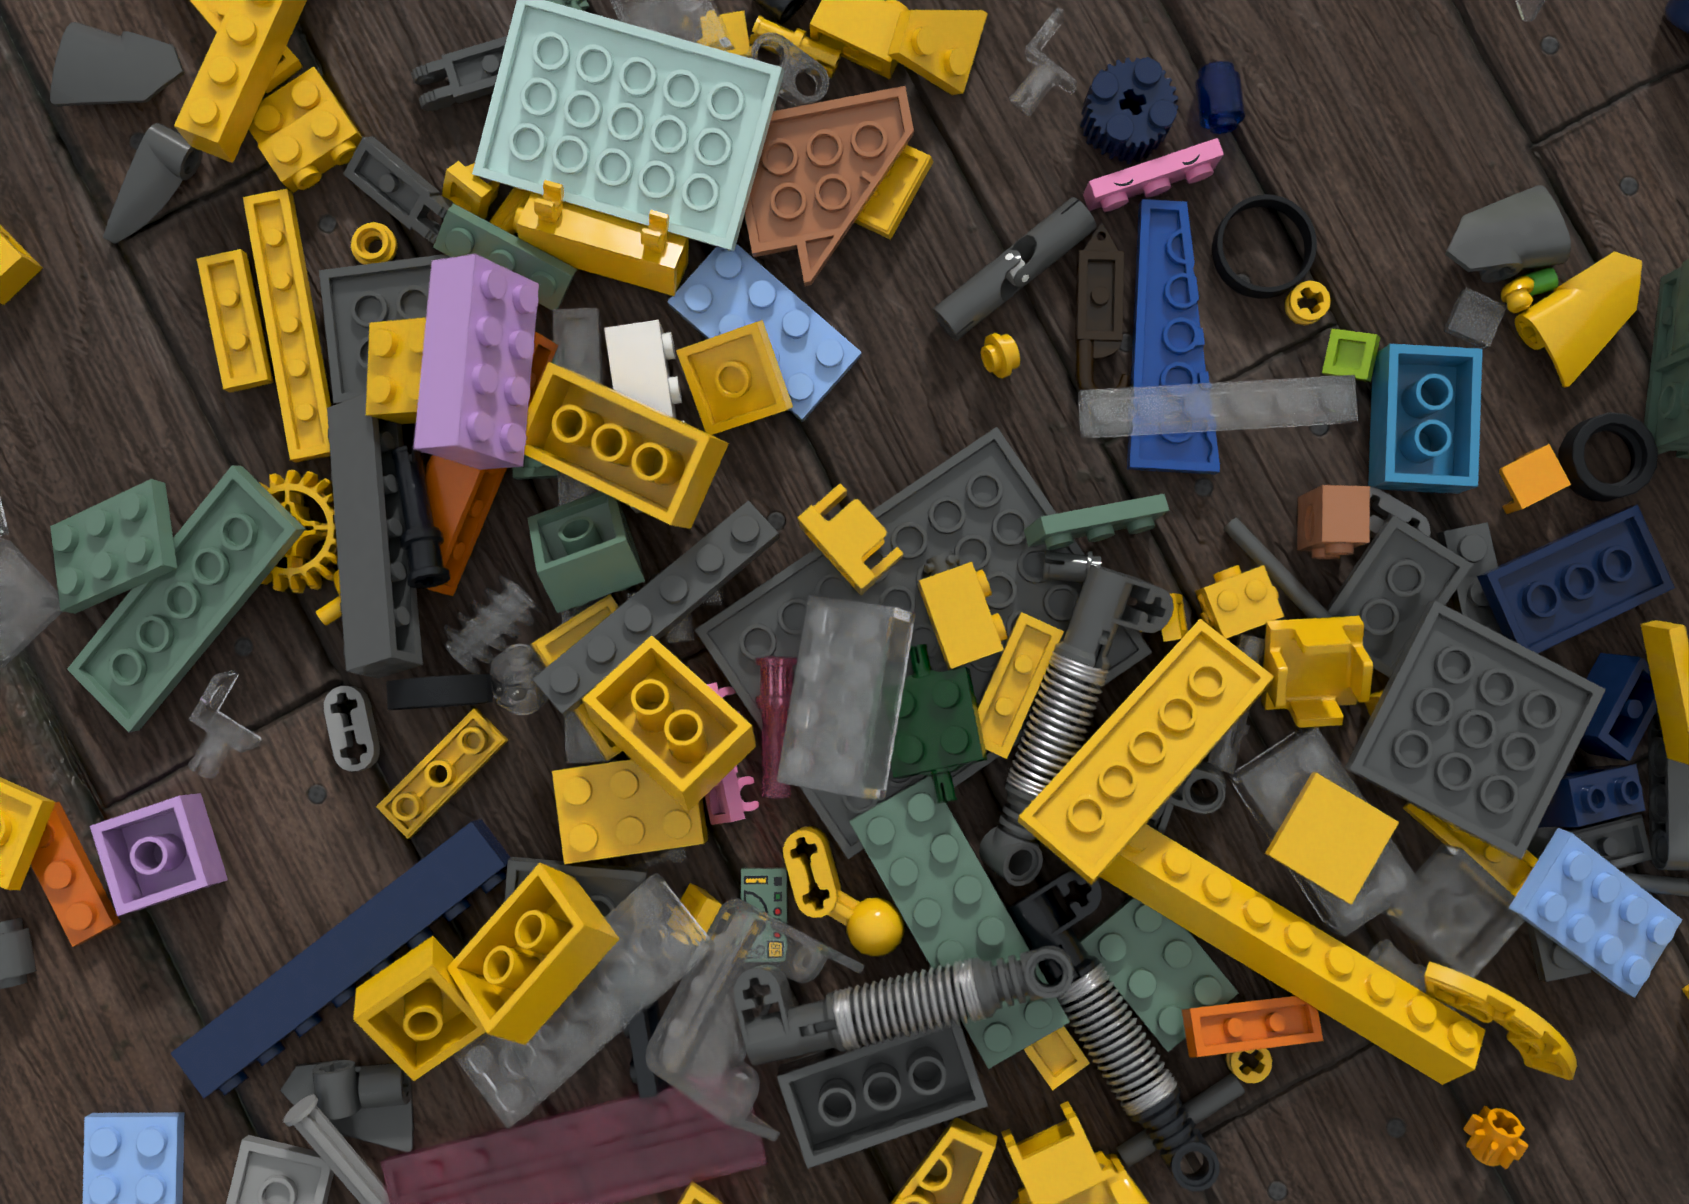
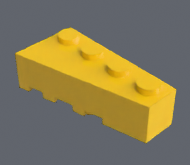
[890,1117,998,1204]

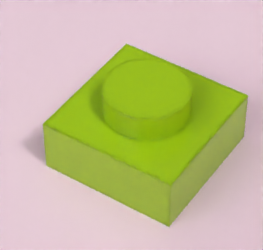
[1322,329,1381,382]

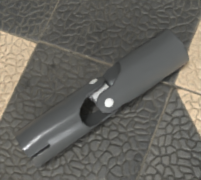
[932,197,1097,341]

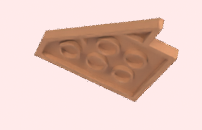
[745,86,914,286]

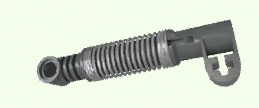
[979,564,1174,886]
[734,946,1074,1066]

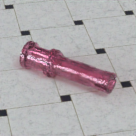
[755,656,797,798]

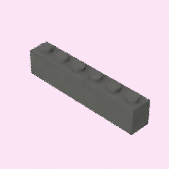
[327,393,423,679]

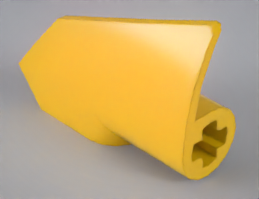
[1515,251,1642,388]

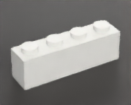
[604,320,685,513]

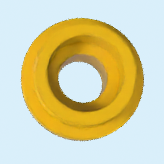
[351,222,397,265]
[981,333,1020,378]

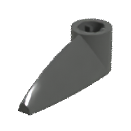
[103,123,203,244]

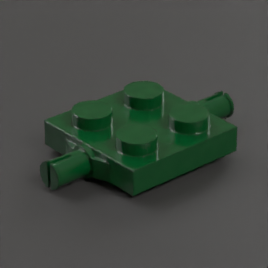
[877,644,987,804]

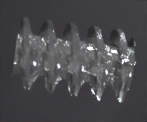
[443,575,545,674]

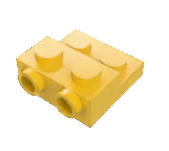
[248,66,363,193]

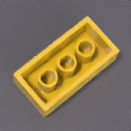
[524,362,729,529]

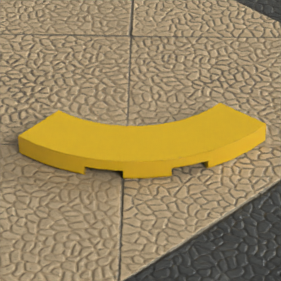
[1424,961,1577,1081]

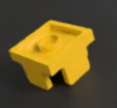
[797,483,904,596]
[1261,616,1373,728]

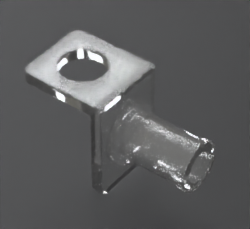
[1008,7,1077,117]
[188,670,263,779]

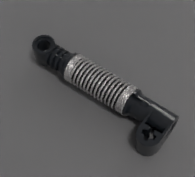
[1006,869,1219,1191]

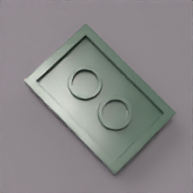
[50,479,177,614]
[1079,896,1239,1052]

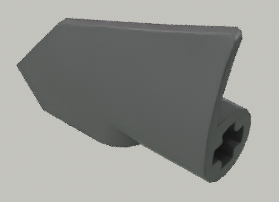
[50,22,185,107]
[1445,185,1571,283]
[280,1060,414,1153]

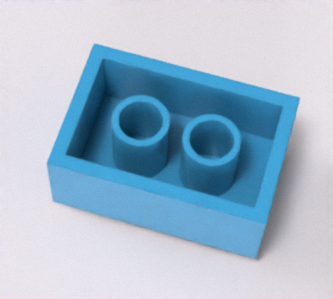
[1368,344,1482,494]

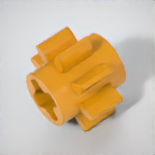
[1463,1106,1529,1169]

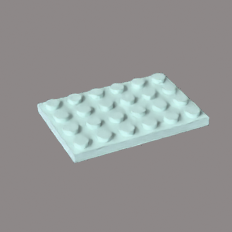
[472,0,784,251]

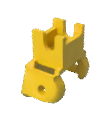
[1001,1101,1150,1204]

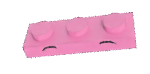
[1083,138,1224,212]

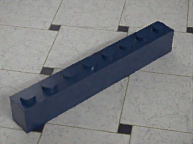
[170,819,511,1098]

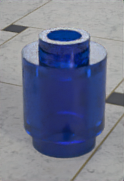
[1195,61,1245,134]

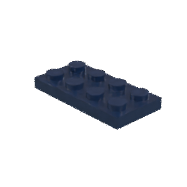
[1477,504,1675,654]

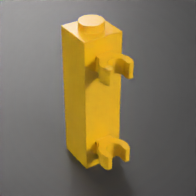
[513,180,689,296]

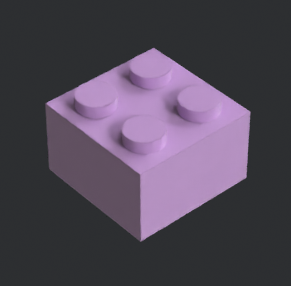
[90,793,228,916]

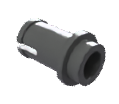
[1043,550,1101,583]

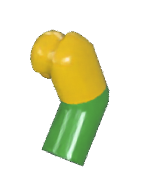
[1500,267,1558,313]

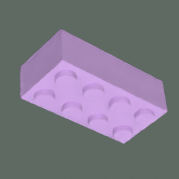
[414,254,539,470]

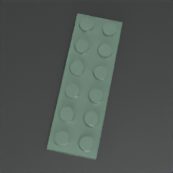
[67,465,306,732]
[849,776,1070,1069]

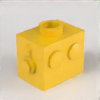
[1195,565,1284,639]

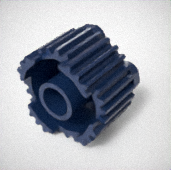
[1080,57,1178,164]

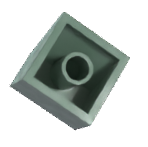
[527,491,645,613]

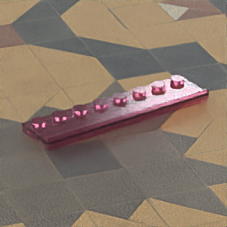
[381,1067,769,1204]

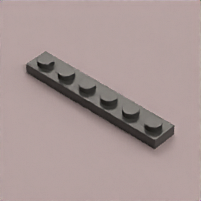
[533,500,780,718]

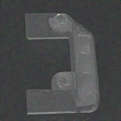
[646,899,865,1142]

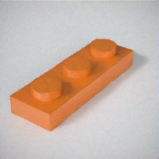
[31,802,121,947]
[1182,996,1323,1058]

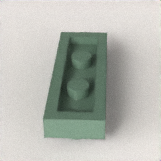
[433,204,577,312]
[1024,494,1170,550]

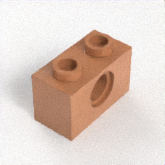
[1297,485,1370,560]

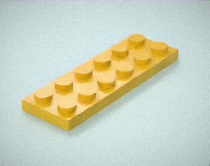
[1018,619,1275,885]

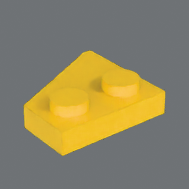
[887,10,988,95]

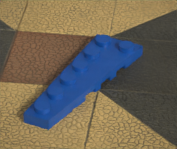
[1127,199,1220,475]

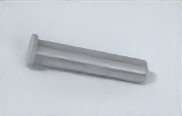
[283,1094,394,1204]

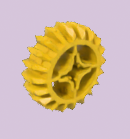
[259,470,338,593]

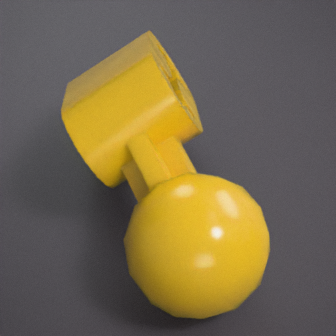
[783,826,905,957]

